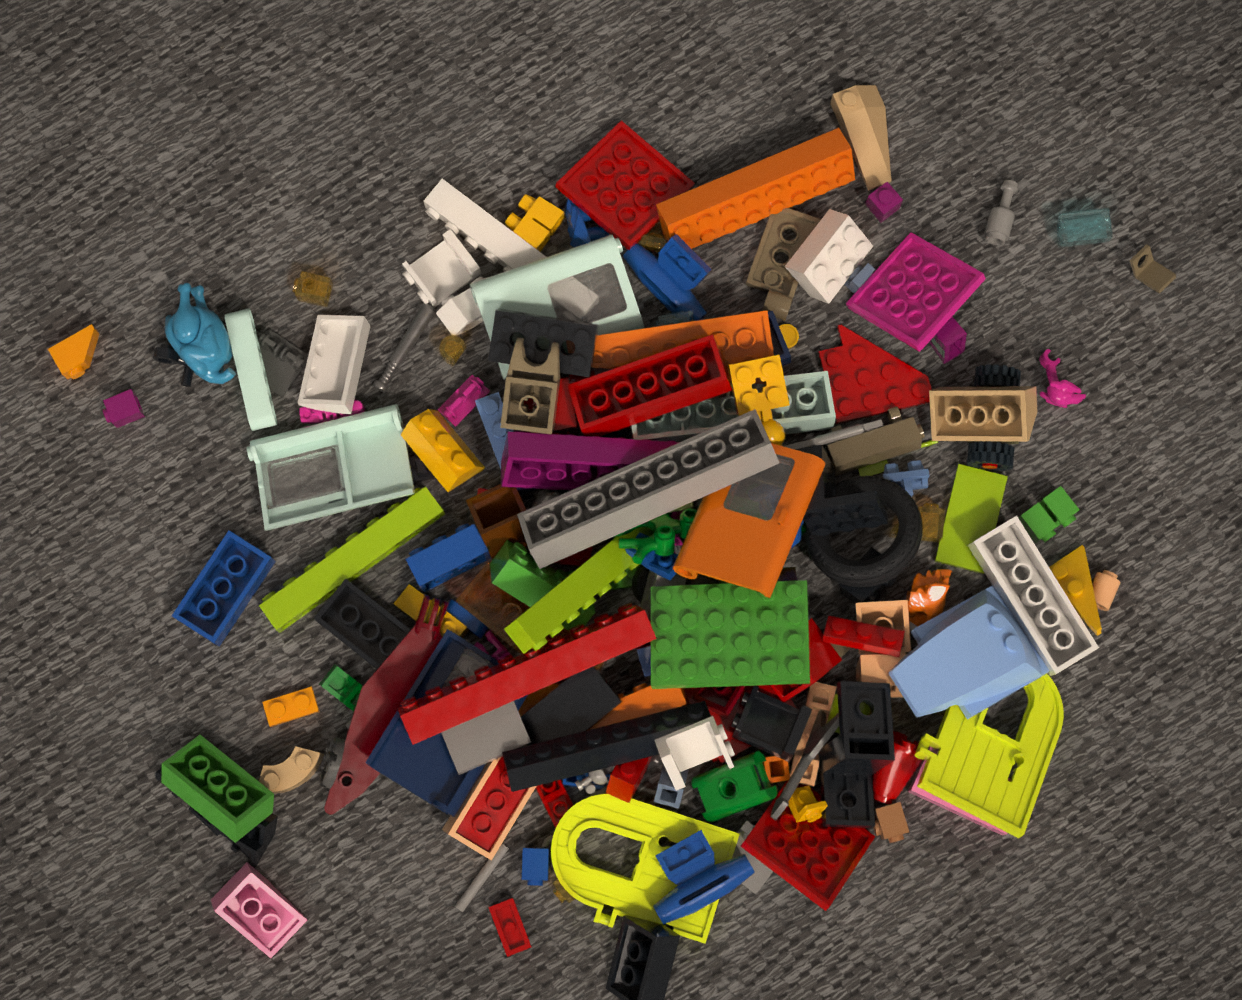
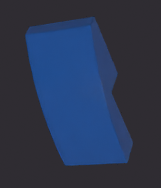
[625,533,678,580]

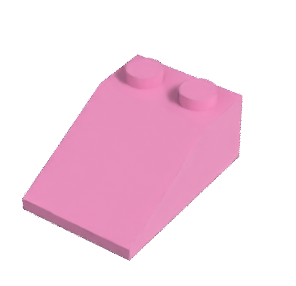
[211,862,307,958]

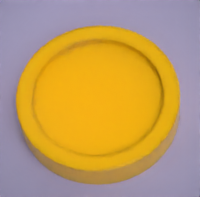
[779,324,799,349]

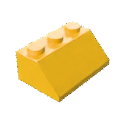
[401,409,485,492]

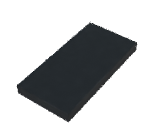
[521,666,623,745]

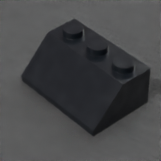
[605,915,680,1000]

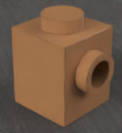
[873,802,909,843]

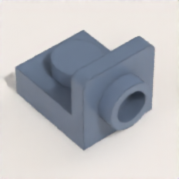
[844,263,875,294]

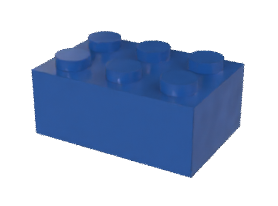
[406,524,491,593]

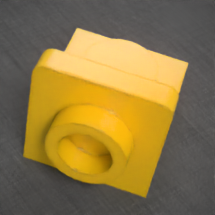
[788,786,828,822]

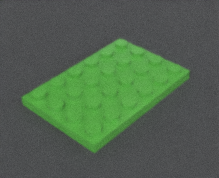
[651,580,810,689]

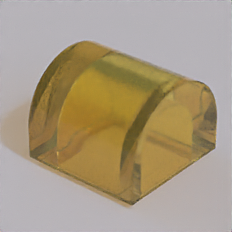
[439,335,466,366]

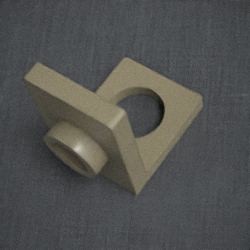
[1130,244,1176,293]

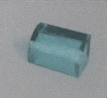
[1057,208,1113,248]

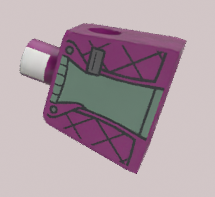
[929,316,967,364]

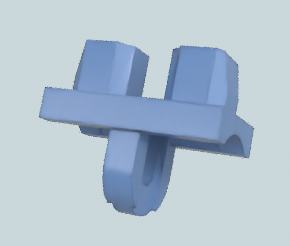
[883,460,930,497]

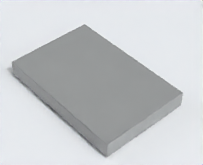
[441,701,532,775]

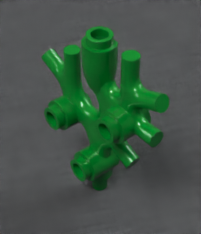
[613,508,697,564]

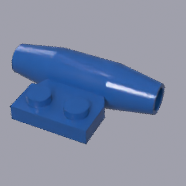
[623,234,712,322]
[653,830,755,924]

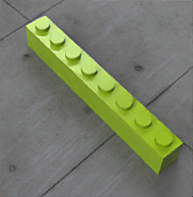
[259,486,445,633]
[504,527,654,654]

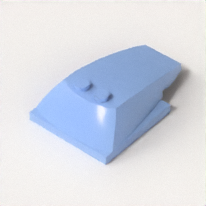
[888,585,1049,720]

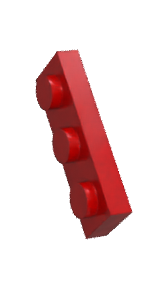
[823,616,905,658]

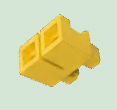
[505,194,565,252]

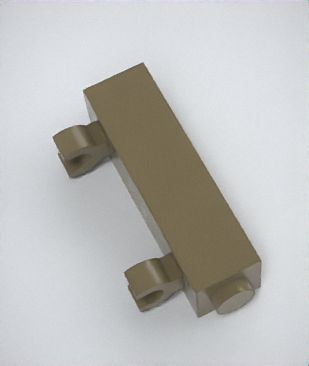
[827,407,925,476]

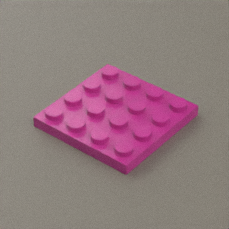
[846,232,986,352]

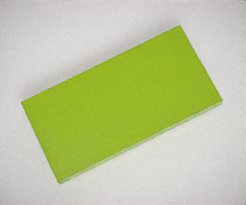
[934,464,1008,574]

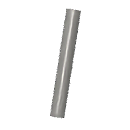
[455,844,509,912]

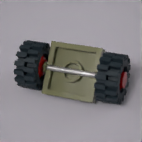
[967,364,1021,471]

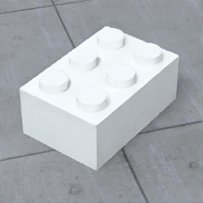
[785,209,873,304]

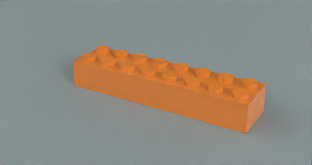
[656,128,855,249]

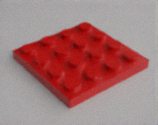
[555,120,695,250]
[740,780,875,911]

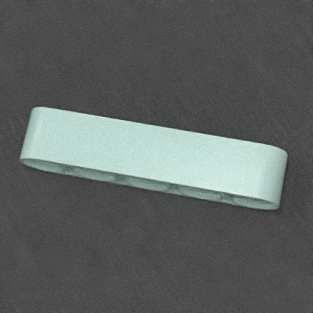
[225,308,277,431]

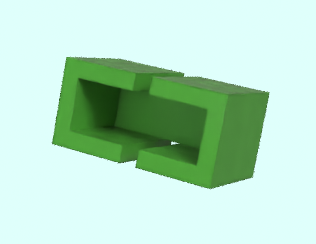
[1018,486,1079,543]

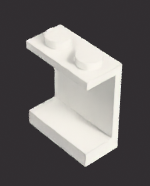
[402,229,481,308]
[655,716,735,791]

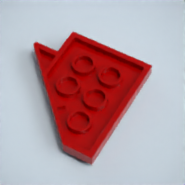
[818,325,932,424]

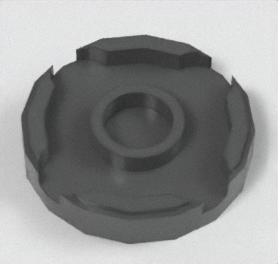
[320,737,345,789]

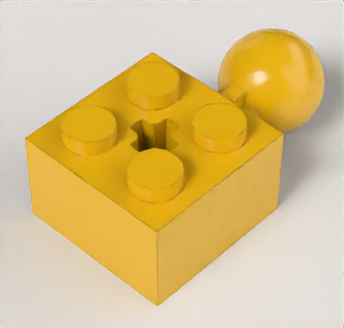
[727,355,790,446]

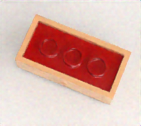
[442,756,536,861]

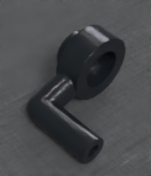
[153,344,194,387]

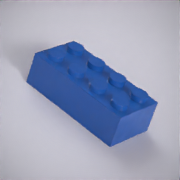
[172,530,276,647]

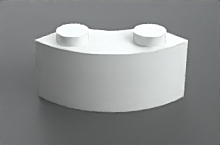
[436,276,492,337]

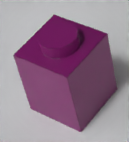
[865,182,903,223]
[102,389,145,428]

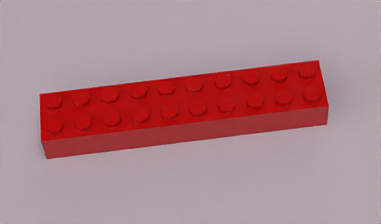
[397,603,657,745]

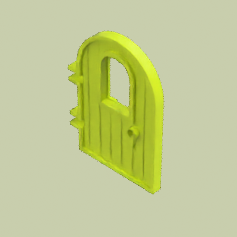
[915,674,1064,838]
[551,794,740,944]

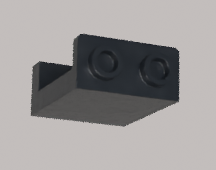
[731,685,812,762]

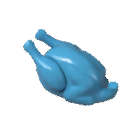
[165,283,236,384]

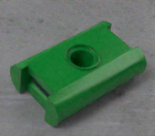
[692,751,777,823]

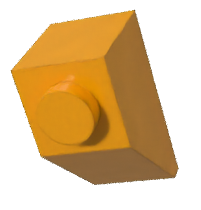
[48,324,99,379]

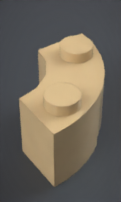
[259,746,324,794]

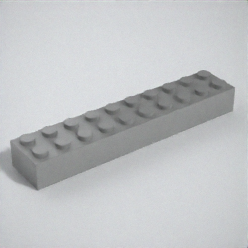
[517,409,779,569]

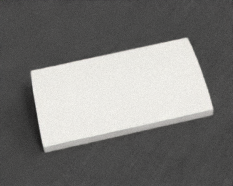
[298,315,370,414]

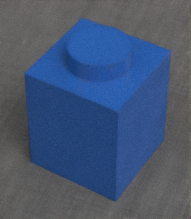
[522,848,550,886]

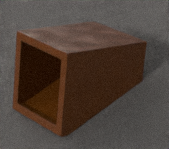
[466,484,532,559]

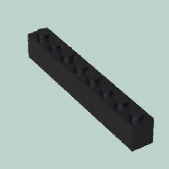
[502,701,711,792]

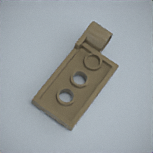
[746,208,821,321]

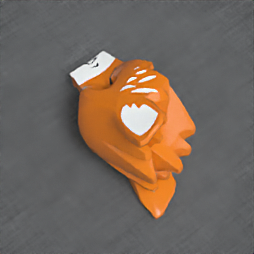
[906,569,952,633]

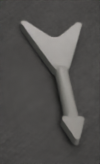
[784,420,883,449]

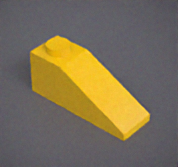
[394,584,469,638]

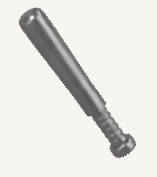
[373,304,435,393]

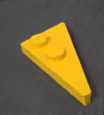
[1049,545,1102,636]

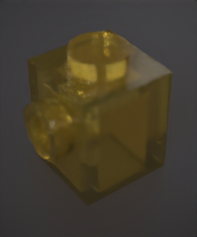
[293,271,333,307]

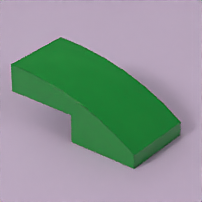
[319,665,362,712]

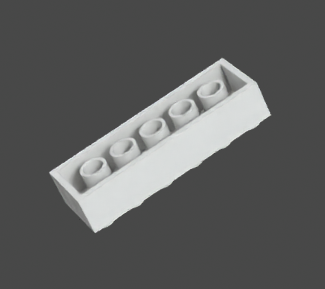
[968,516,1099,676]

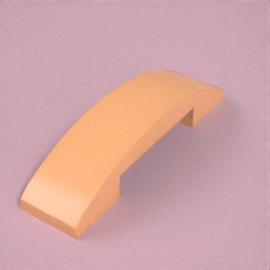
[790,682,836,787]

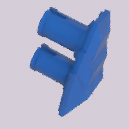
[565,199,610,248]

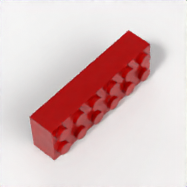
[568,334,733,437]

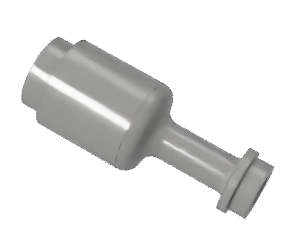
[984,180,1018,246]

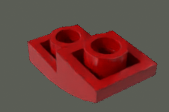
[536,780,573,828]

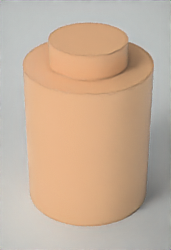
[1092,570,1121,611]

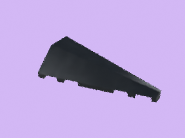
[155,768,278,868]

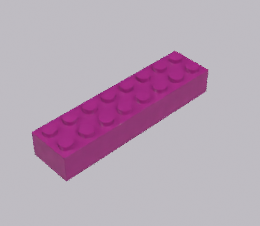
[501,431,680,491]

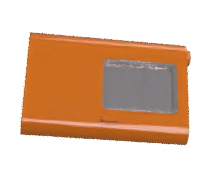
[673,443,825,598]

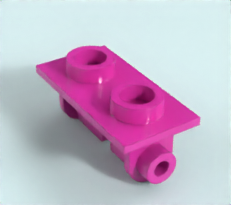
[438,374,490,427]

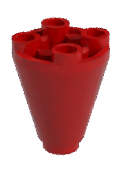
[873,731,924,805]

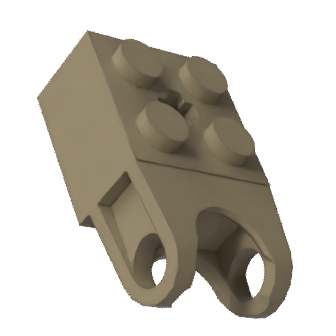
[500,337,560,434]

